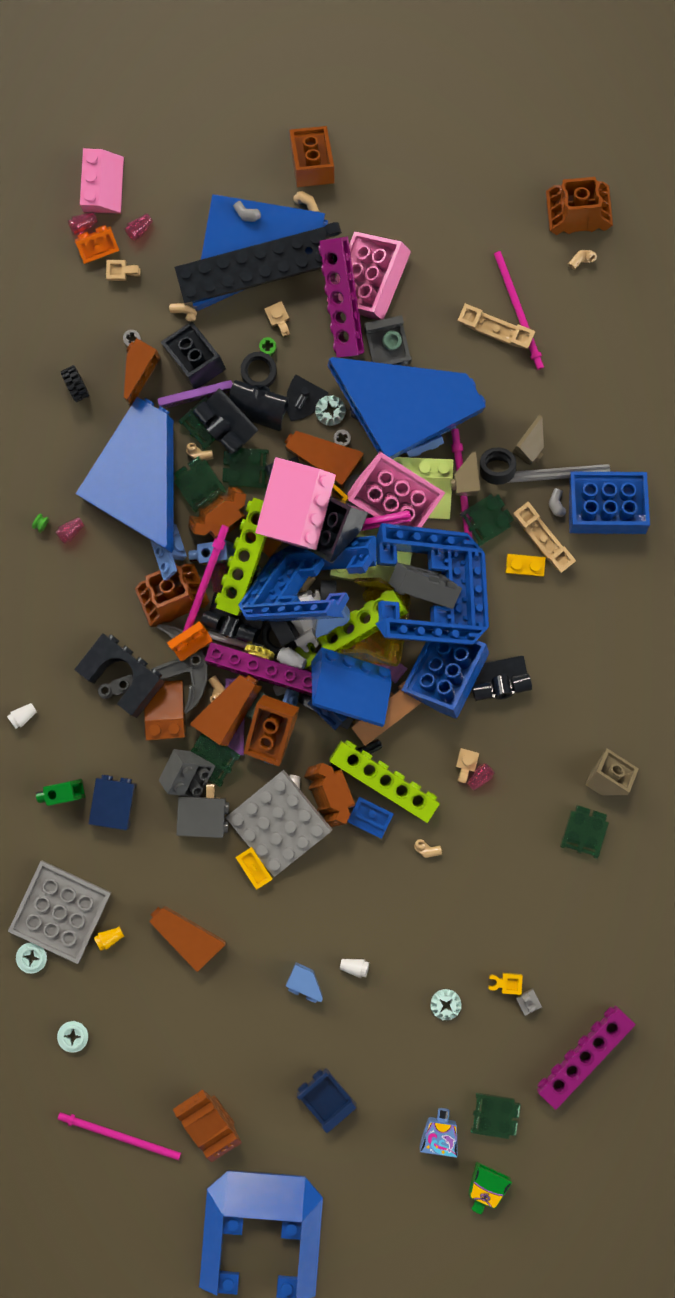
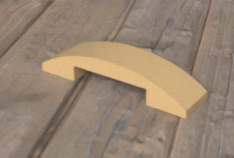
[457,303,535,349]
[513,502,576,573]

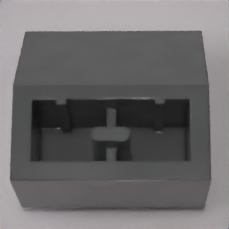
[159,749,215,797]

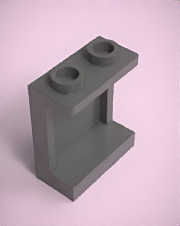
[364,315,412,366]
[176,796,229,838]

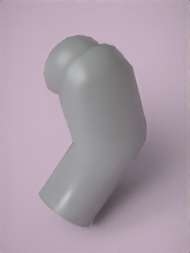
[233,201,261,222]
[548,488,566,517]

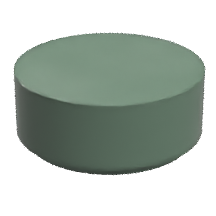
[382,331,402,350]

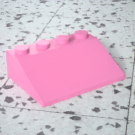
[327,232,411,320]
[347,452,445,527]
[255,457,336,550]

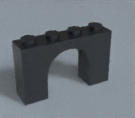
[74,633,165,718]

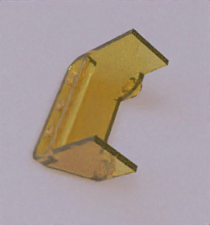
[341,578,411,667]

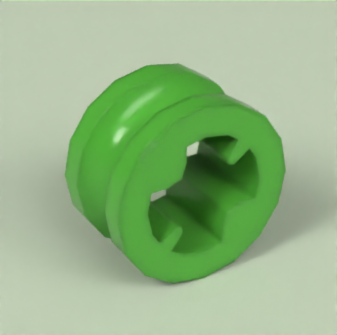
[259,337,277,356]
[32,513,49,533]

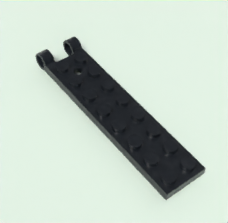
[174,222,342,305]

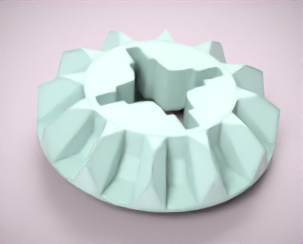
[315,395,346,426]
[16,942,47,974]
[431,989,461,1020]
[57,1020,89,1053]

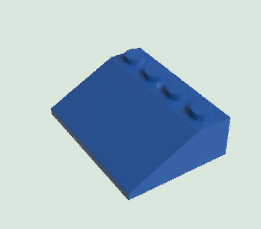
[569,471,650,534]
[402,641,489,719]
[311,647,392,727]

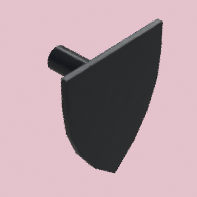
[287,374,329,422]

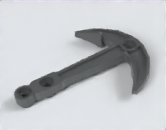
[98,624,208,714]

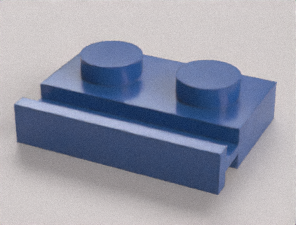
[347,797,394,839]

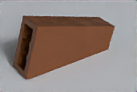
[285,431,364,487]
[190,675,262,746]
[149,906,227,972]

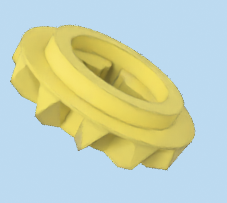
[244,645,275,660]

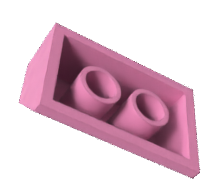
[80,148,124,214]

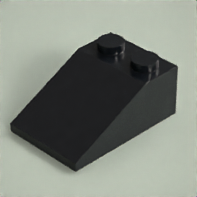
[161,321,226,389]
[307,496,368,563]

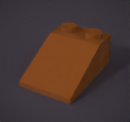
[289,126,334,187]
[124,338,161,406]
[144,680,187,740]
[243,695,299,766]

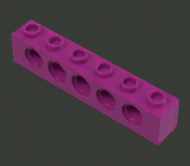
[319,236,365,358]
[205,642,312,696]
[536,1005,636,1110]

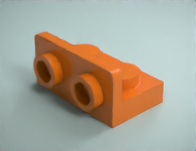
[75,225,120,264]
[167,621,213,661]

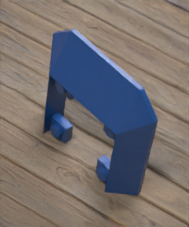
[375,523,489,645]
[238,536,376,621]
[199,1170,323,1298]

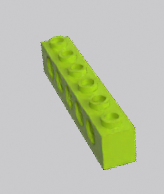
[215,497,267,616]
[295,590,408,671]
[329,740,440,823]

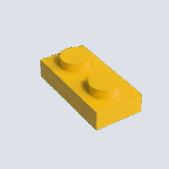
[505,554,546,577]
[235,847,273,890]

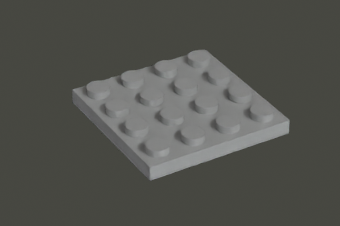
[225,770,333,877]
[8,860,112,964]

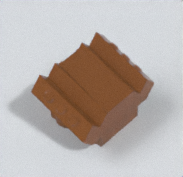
[546,177,613,235]
[188,486,246,539]
[135,564,210,627]
[304,763,356,827]
[173,1090,242,1162]

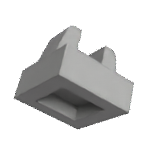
[294,628,319,653]
[515,988,542,1016]

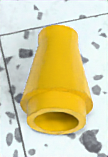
[94,927,124,951]

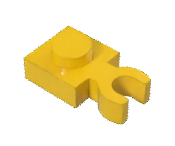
[488,973,523,995]

